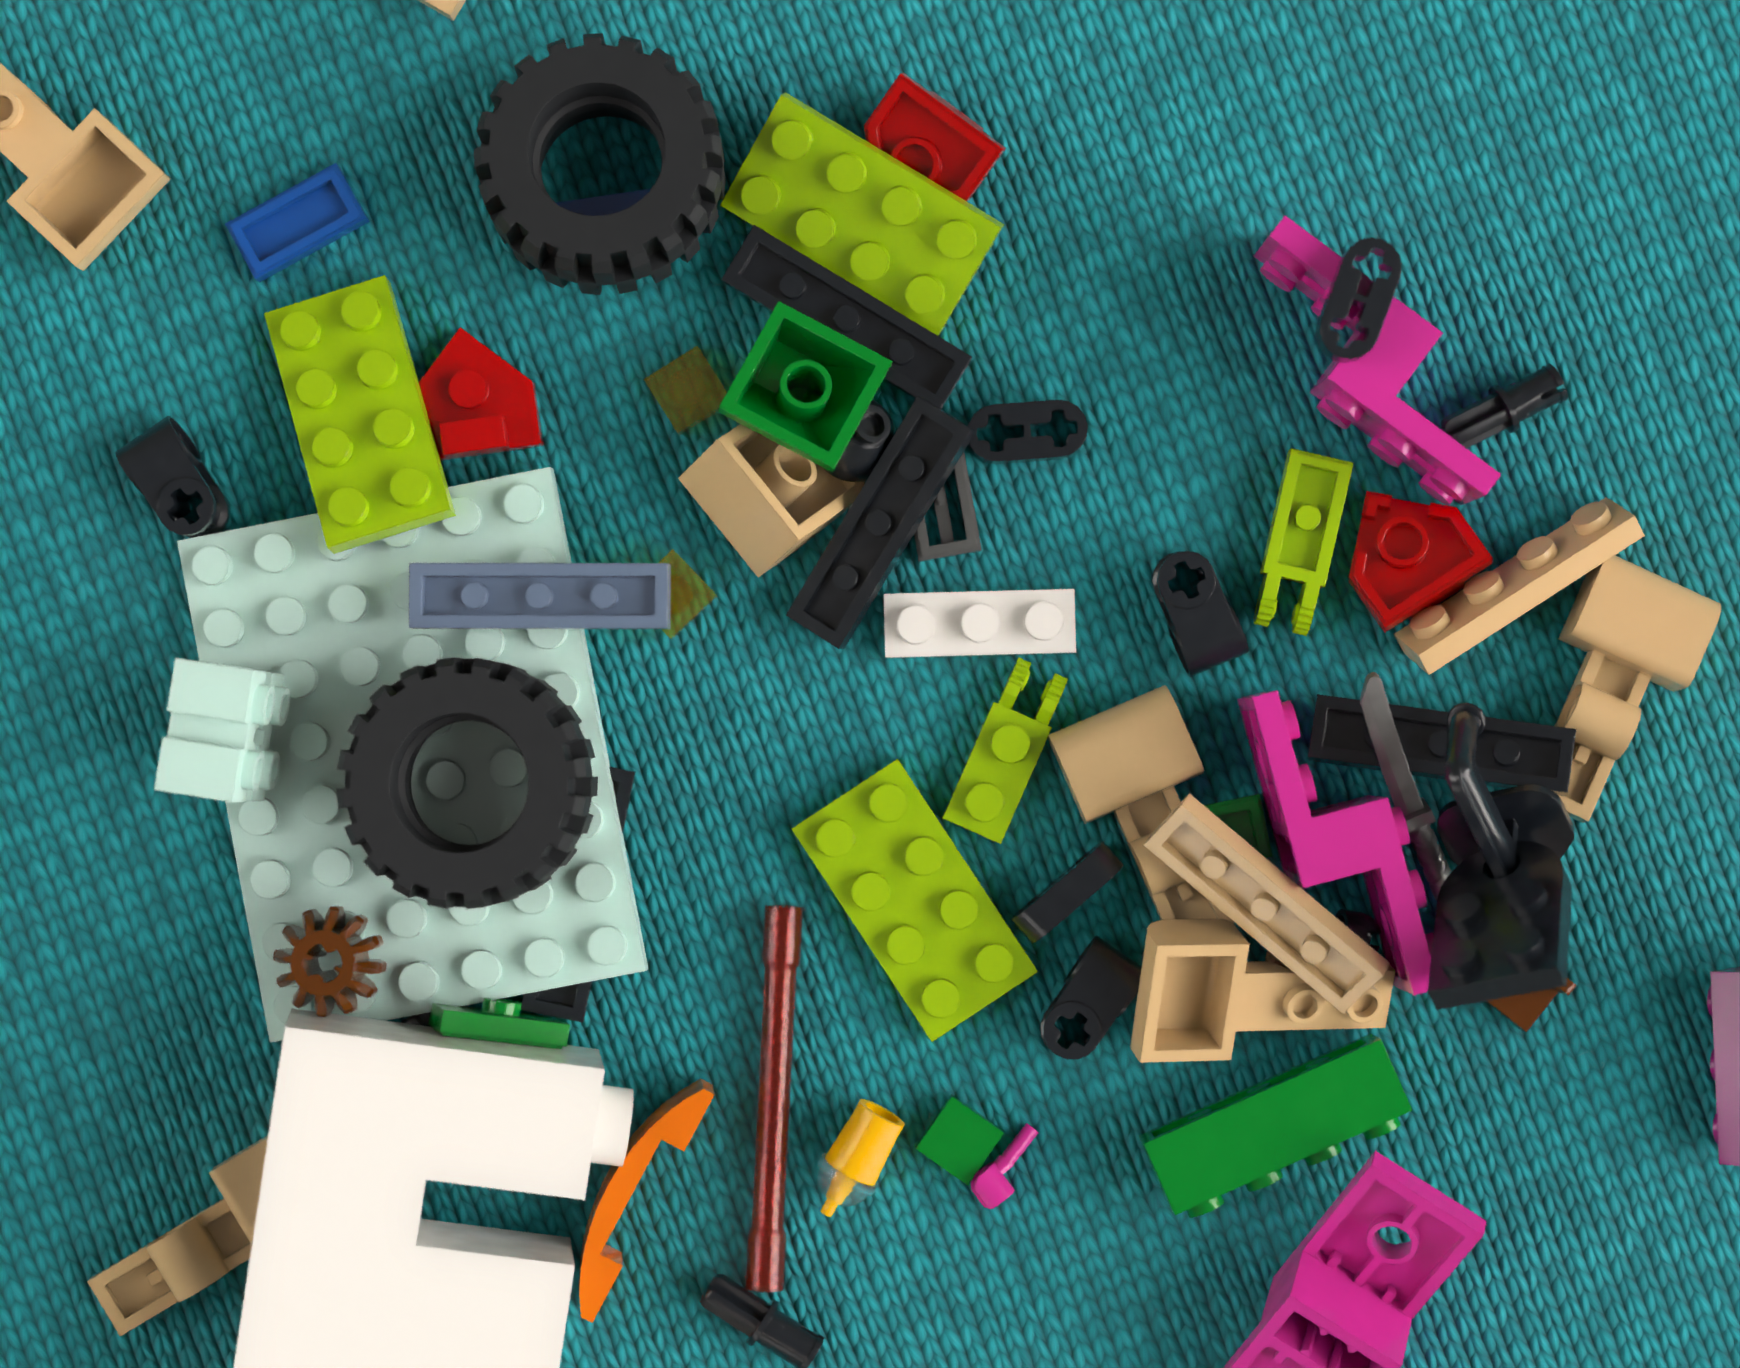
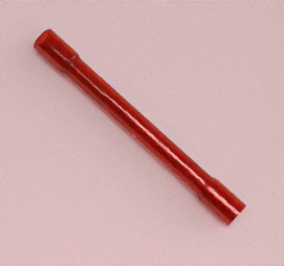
[745,905,803,1292]

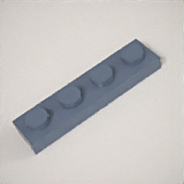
[409,563,671,629]

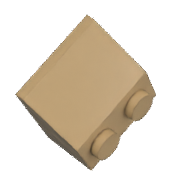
[678,424,865,578]

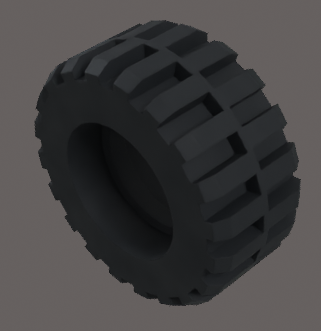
[474,33,726,295]
[336,657,598,909]

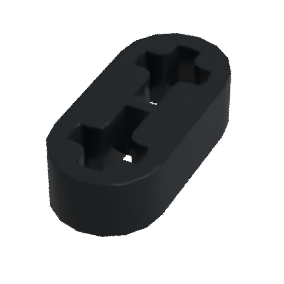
[1315,237,1402,363]
[968,400,1088,464]
[1011,841,1124,944]

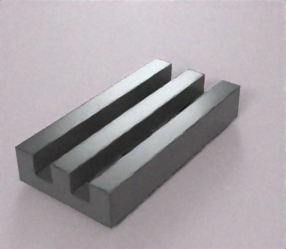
[914,452,982,562]

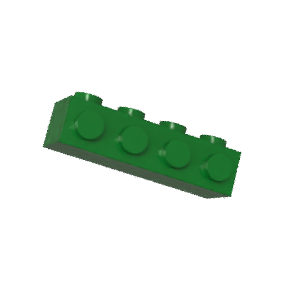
[1139,1033,1413,1218]

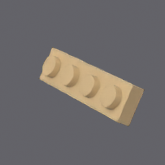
[1394,497,1645,675]
[1144,793,1390,1014]

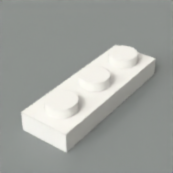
[883,589,1076,658]

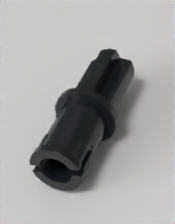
[1440,364,1568,448]
[700,1274,825,1368]

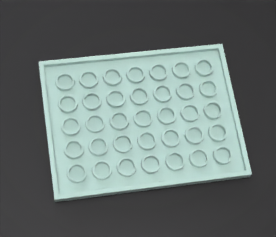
[177,467,648,1043]

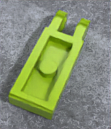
[1253,448,1353,636]
[942,657,1068,844]

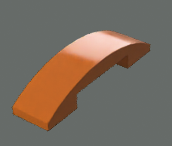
[579,1079,715,1323]

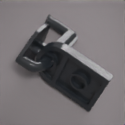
[1428,702,1575,1010]

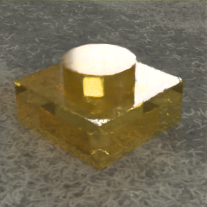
[644,345,727,435]
[658,549,718,640]

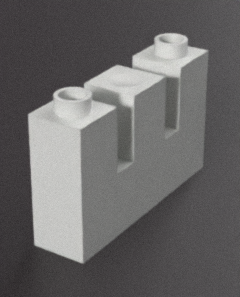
[233,1008,633,1368]

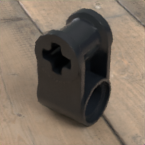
[115,415,230,538]
[1151,551,1249,677]
[1040,935,1142,1060]

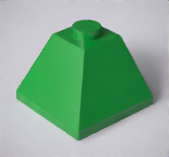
[718,301,893,473]

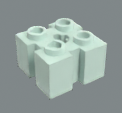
[154,658,290,802]

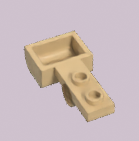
[0,62,171,271]
[1555,555,1721,823]
[1048,685,1234,924]
[1130,919,1395,1063]
[87,1135,268,1336]

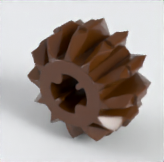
[273,905,387,1017]

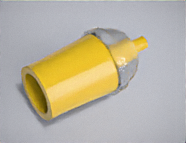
[817,1099,905,1217]

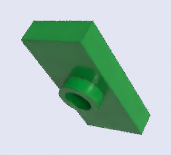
[428,997,570,1049]

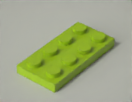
[720,93,1004,336]
[264,275,456,554]
[792,759,1038,1042]

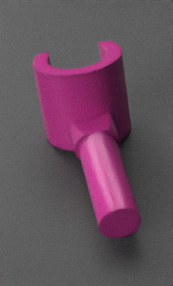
[970,1123,1038,1209]

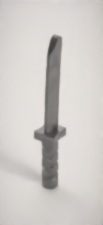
[1360,672,1451,900]

